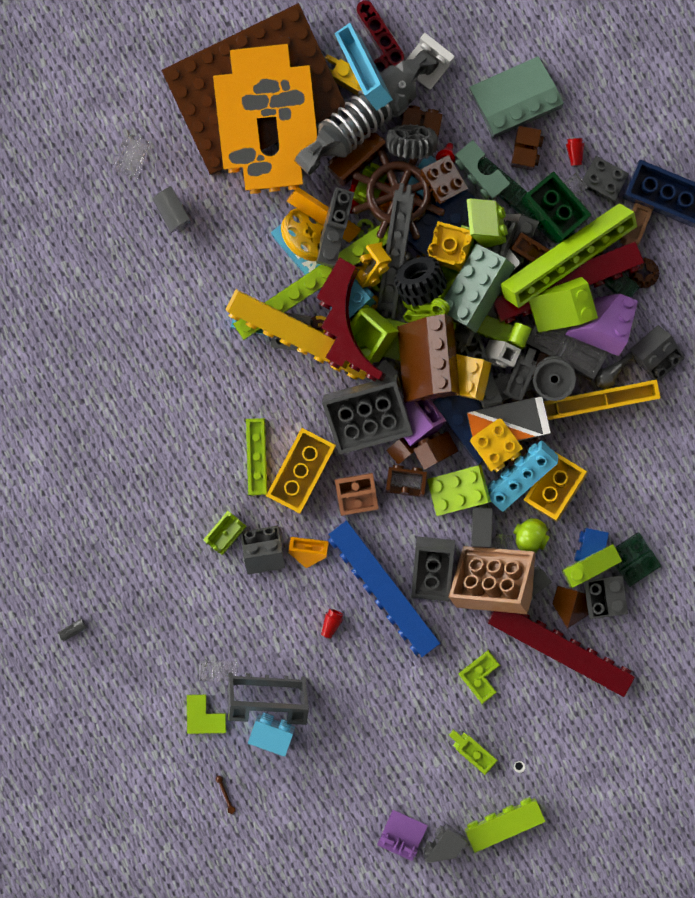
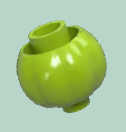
[513,518,550,553]

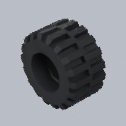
[394,256,447,306]

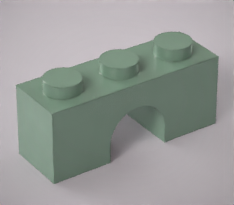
[454,140,510,200]

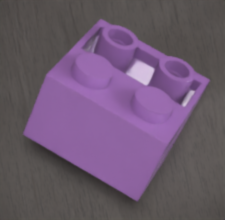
[403,399,446,446]

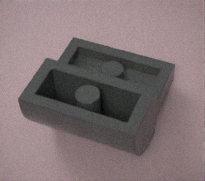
[152,186,191,233]

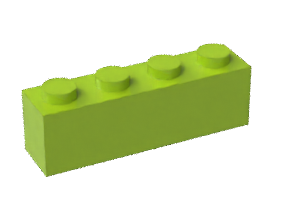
[464,797,546,853]

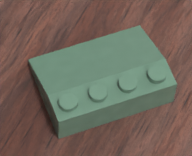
[469,56,564,139]

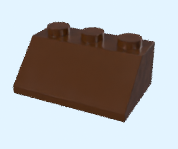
[328,129,386,186]

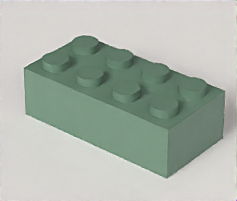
[443,244,515,333]

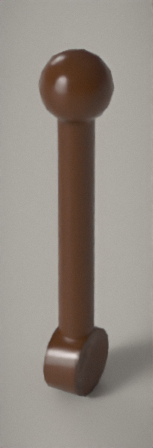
[216,776,235,814]

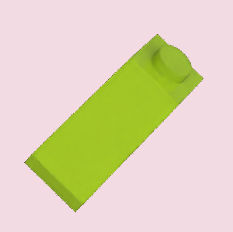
[561,544,622,588]

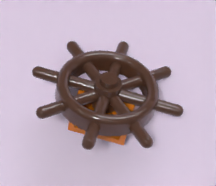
[352,149,445,240]

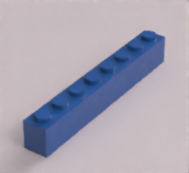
[328,520,440,657]

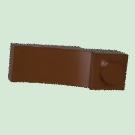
[511,232,550,263]

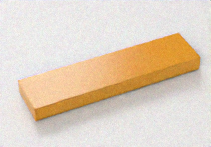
[287,187,361,243]

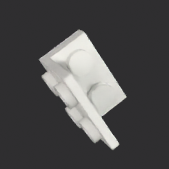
[406,33,455,90]

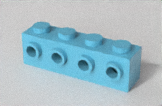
[487,440,558,512]

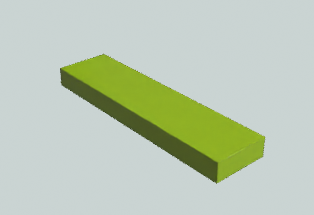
[246,418,267,495]

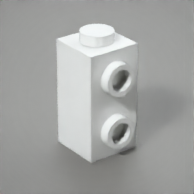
[485,339,521,368]

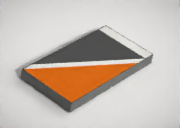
[466,396,551,451]

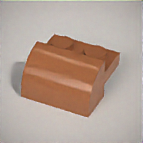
[335,473,379,516]

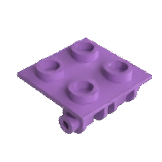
[377,810,428,861]

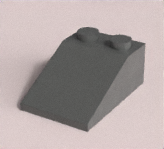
[411,536,455,602]

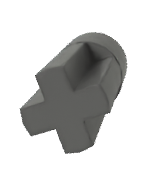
[58,618,87,642]

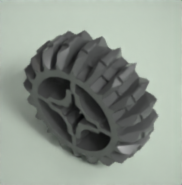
[386,124,438,159]

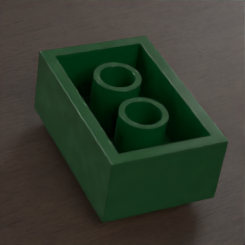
[521,171,592,244]

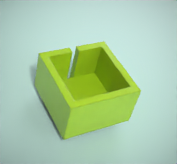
[351,308,399,363]

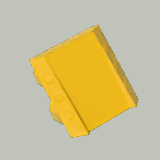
[427,221,473,272]

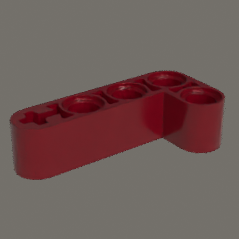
[357,0,404,69]

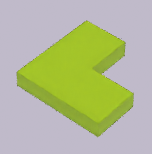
[458,650,500,704]
[187,694,226,734]

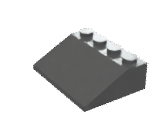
[322,375,413,455]

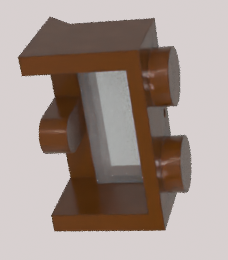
[385,465,427,497]

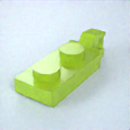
[448,729,498,775]

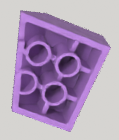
[565,294,638,356]

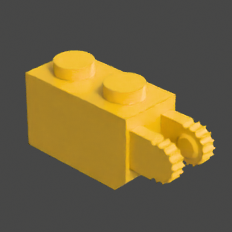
[325,54,362,96]

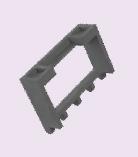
[227,672,309,725]

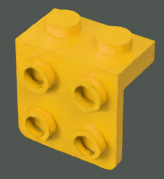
[470,419,523,472]

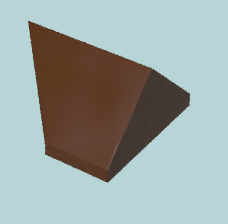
[552,585,589,629]

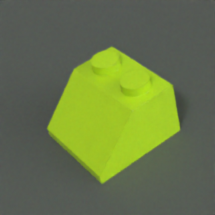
[467,198,508,248]

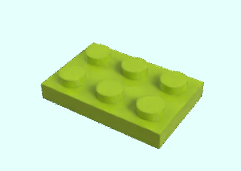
[427,465,491,516]

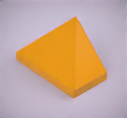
[288,537,329,568]

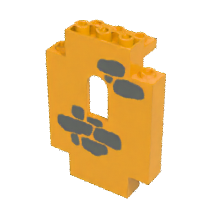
[213,44,317,194]

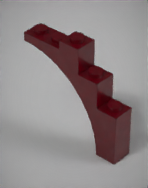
[316,257,386,382]

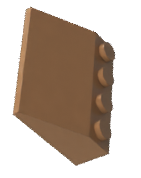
[449,546,535,614]

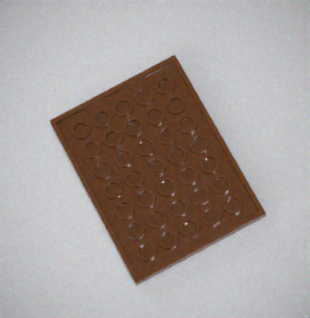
[161,3,345,175]

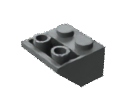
[629,325,685,382]
[241,525,285,575]
[584,575,628,619]
[423,823,467,863]

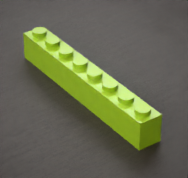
[501,203,637,308]

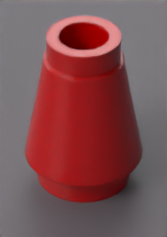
[566,138,585,166]
[321,609,343,639]

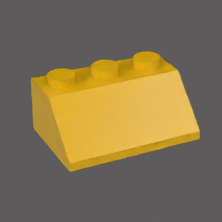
[524,451,588,523]

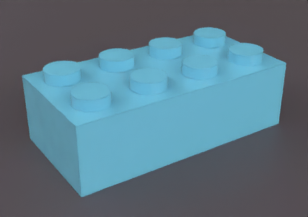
[248,712,295,757]

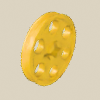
[281,208,324,261]

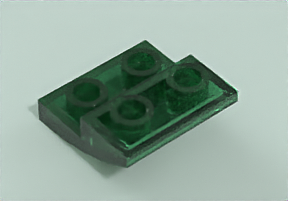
[615,532,661,587]

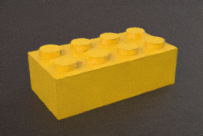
[456,354,492,401]
[266,428,336,514]

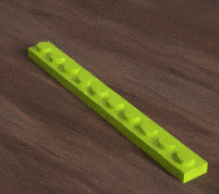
[233,224,389,340]

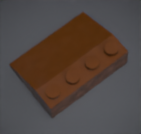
[398,314,460,403]

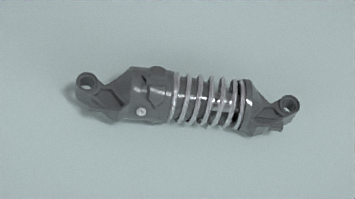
[295,50,439,175]

